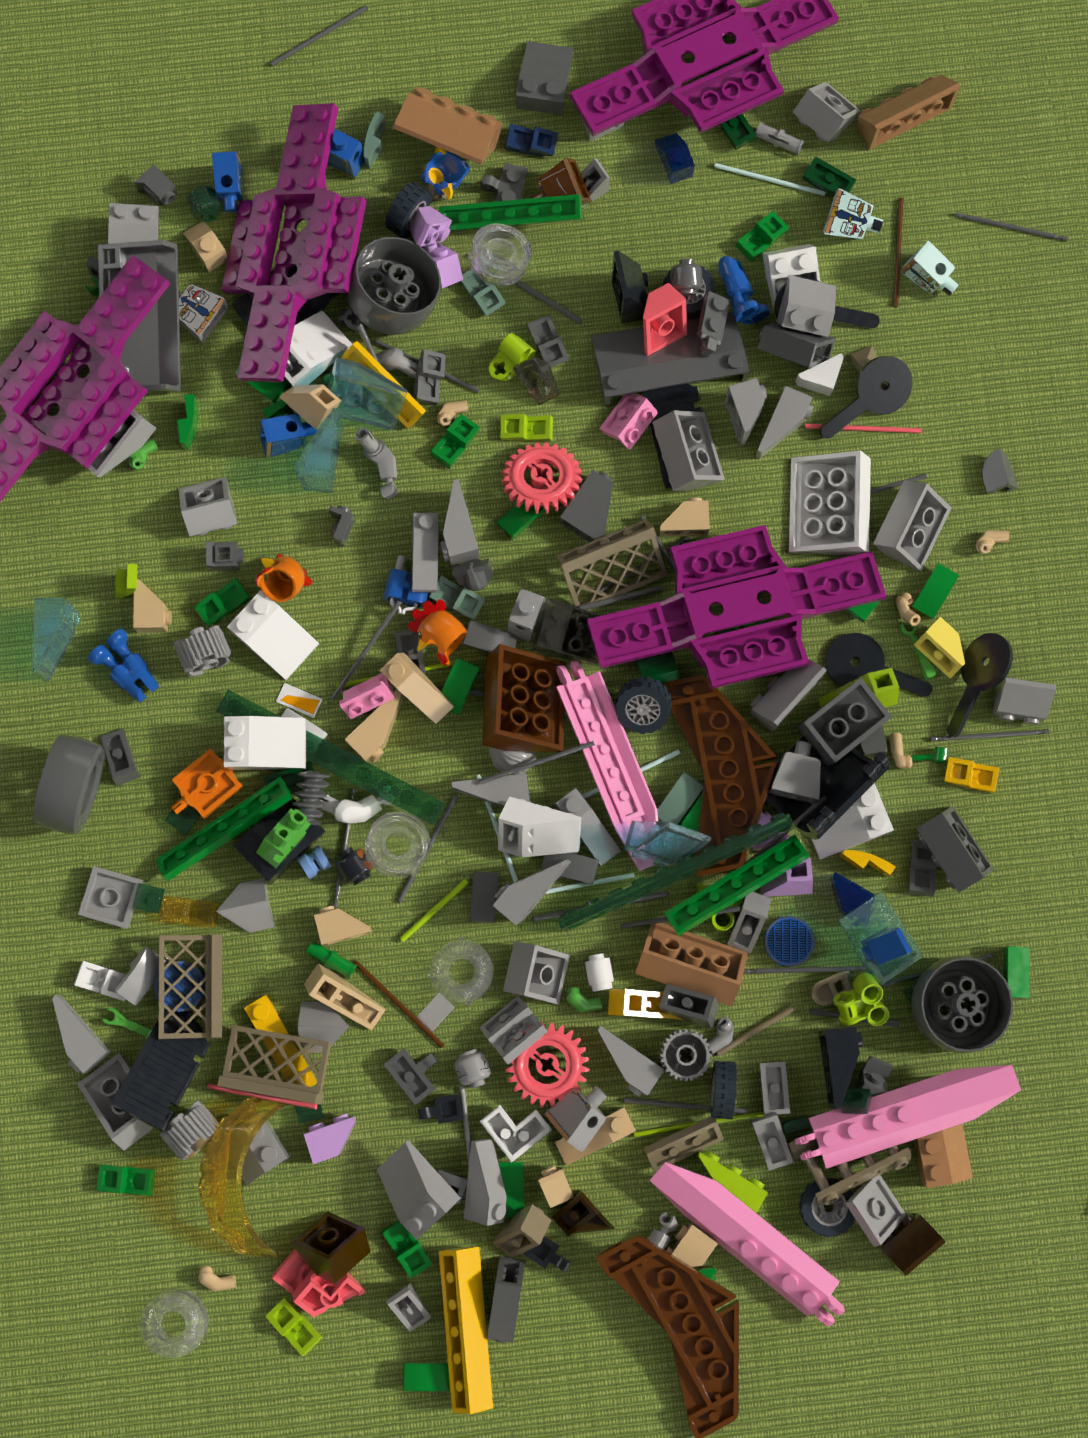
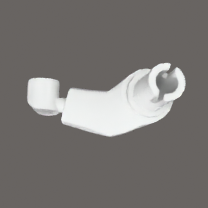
[319,785,395,823]

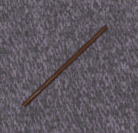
[893,197,904,308]
[354,961,444,1048]

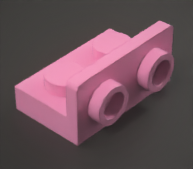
[599,393,657,450]
[339,673,394,719]

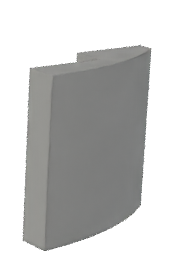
[479,995,548,1064]

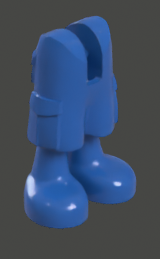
[718,256,770,325]
[87,629,159,703]

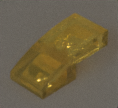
[161,896,219,928]

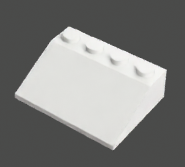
[789,450,871,555]

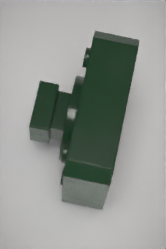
[636,651,679,683]

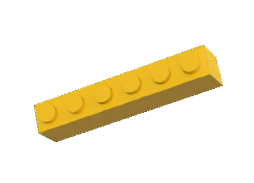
[439,1247,493,1414]

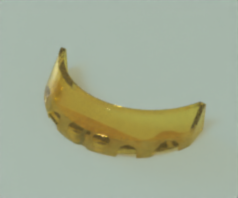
[199,1097,288,1258]

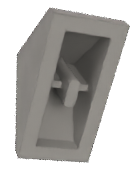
[581,158,610,208]
[386,1283,432,1332]

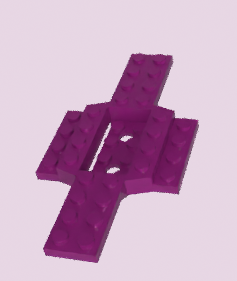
[570,0,839,137]
[221,103,367,382]
[0,255,171,502]
[587,525,887,689]

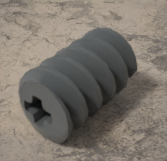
[292,770,331,825]

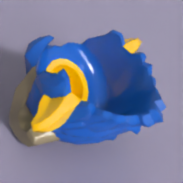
[421,146,470,201]

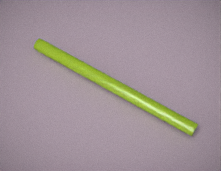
[400,879,469,942]

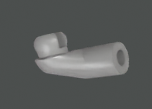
[707,1017,734,1054]

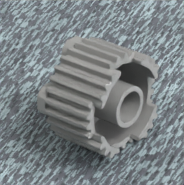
[174,626,231,677]
[659,1029,712,1081]
[160,1101,222,1161]

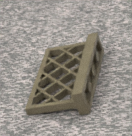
[556,519,668,612]
[158,934,222,1039]
[217,1025,331,1105]

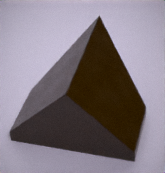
[552,1190,615,1237]

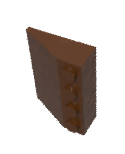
[482,644,566,752]

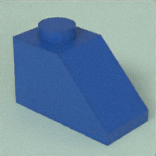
[861,927,912,965]

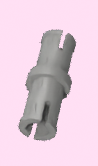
[755,122,804,155]

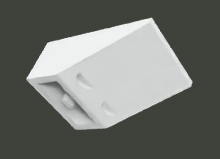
[763,244,820,322]
[284,310,352,387]
[498,796,581,857]

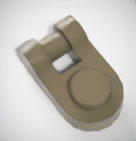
[810,971,854,1006]

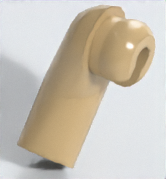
[437,400,469,426]
[976,530,1009,554]
[895,592,921,626]
[889,733,912,770]
[198,1266,236,1292]

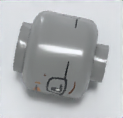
[454,1049,491,1089]

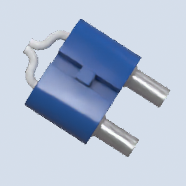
[383,555,428,615]

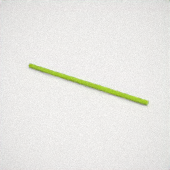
[634,1111,765,1137]

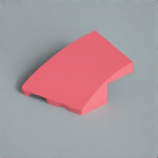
[272,1249,366,1317]

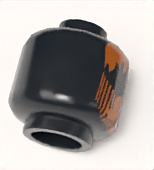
[335,847,373,886]

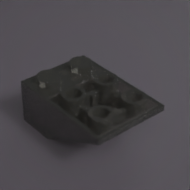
[531,599,607,668]

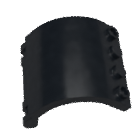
[765,736,890,840]

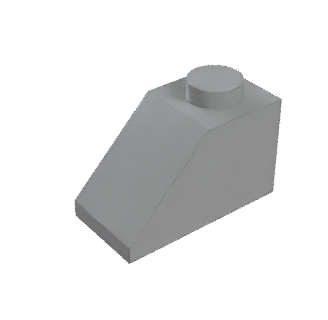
[727,892,771,953]

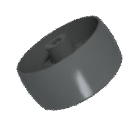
[346,237,441,335]
[33,735,105,835]
[911,955,1013,1054]

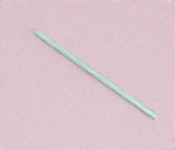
[714,163,825,196]
[582,749,681,799]
[476,775,518,883]
[546,873,635,894]

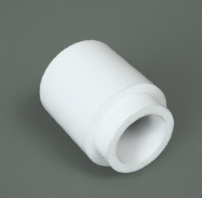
[585,953,614,992]

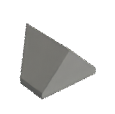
[216,878,275,933]
[298,1002,349,1053]

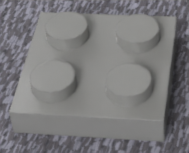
[78,866,143,929]
[845,1175,906,1247]

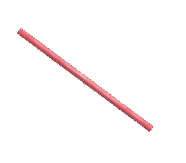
[805,424,922,433]
[207,1083,317,1109]

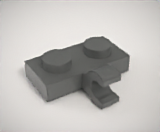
[482,163,527,202]
[384,1048,438,1105]

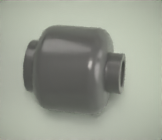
[671,259,702,296]

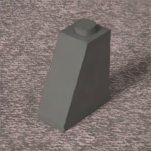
[758,323,836,368]
[560,470,613,542]
[487,1256,525,1343]

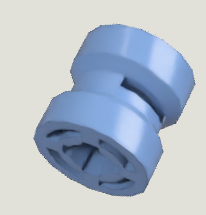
[297,845,332,879]

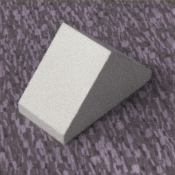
[795,354,843,396]

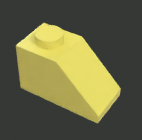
[914,617,965,679]

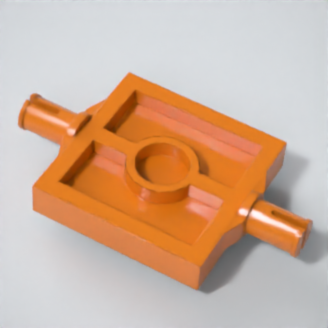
[170,748,243,819]

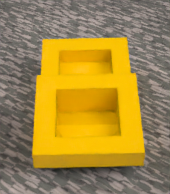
[944,757,1000,793]
[839,850,896,877]

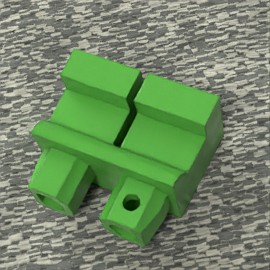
[256,809,311,868]

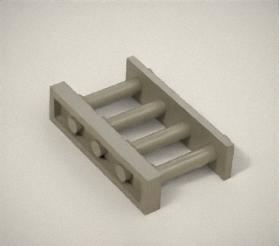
[788,1132,911,1206]

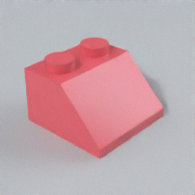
[643,283,687,356]

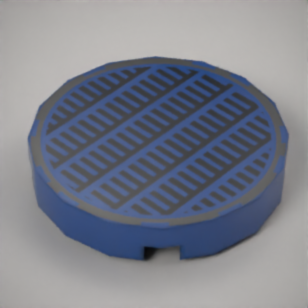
[764,916,815,967]
[154,961,205,1012]

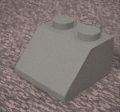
[793,82,861,142]
[776,275,836,337]
[725,378,767,446]
[179,476,237,537]
[992,677,1056,725]
[503,941,570,1005]
[220,1113,291,1186]

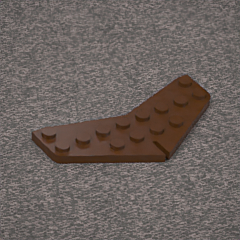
[661,675,778,878]
[596,1234,739,1438]

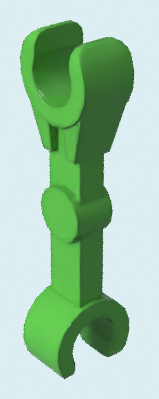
[899,624,936,680]
[103,1008,152,1038]

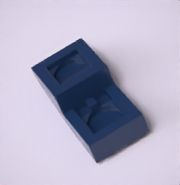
[504,124,558,157]

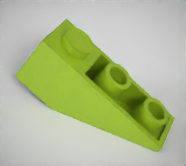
[818,668,899,707]
[697,1150,768,1213]

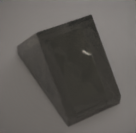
[513,356,560,405]

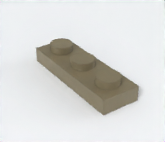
[644,1117,724,1172]

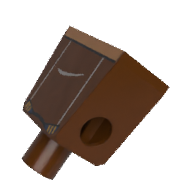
[531,158,592,205]

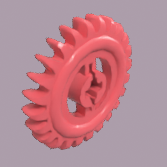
[502,442,582,514]
[505,1022,589,1107]

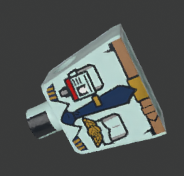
[822,188,883,239]
[900,241,958,296]

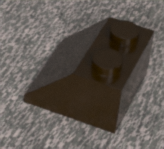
[292,1211,371,1284]
[877,1213,946,1276]

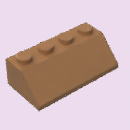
[855,74,960,150]
[393,87,503,165]
[635,923,748,1007]
[902,1080,973,1188]

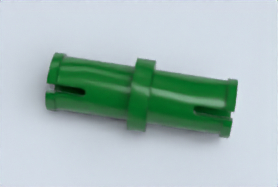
[305,940,357,979]

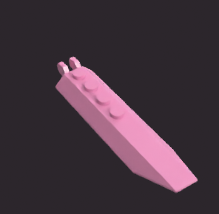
[556,660,661,871]
[795,1065,1021,1169]
[650,1162,845,1327]

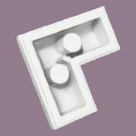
[480,1105,552,1163]

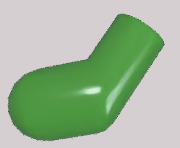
[129,439,158,470]
[566,987,602,1012]

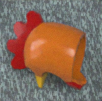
[255,554,313,602]
[408,599,467,666]

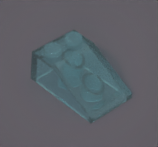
[327,357,407,430]
[295,408,343,493]
[32,598,79,681]
[624,821,711,868]
[839,892,924,985]

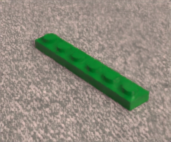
[439,194,583,231]
[155,776,293,881]
[664,834,809,937]

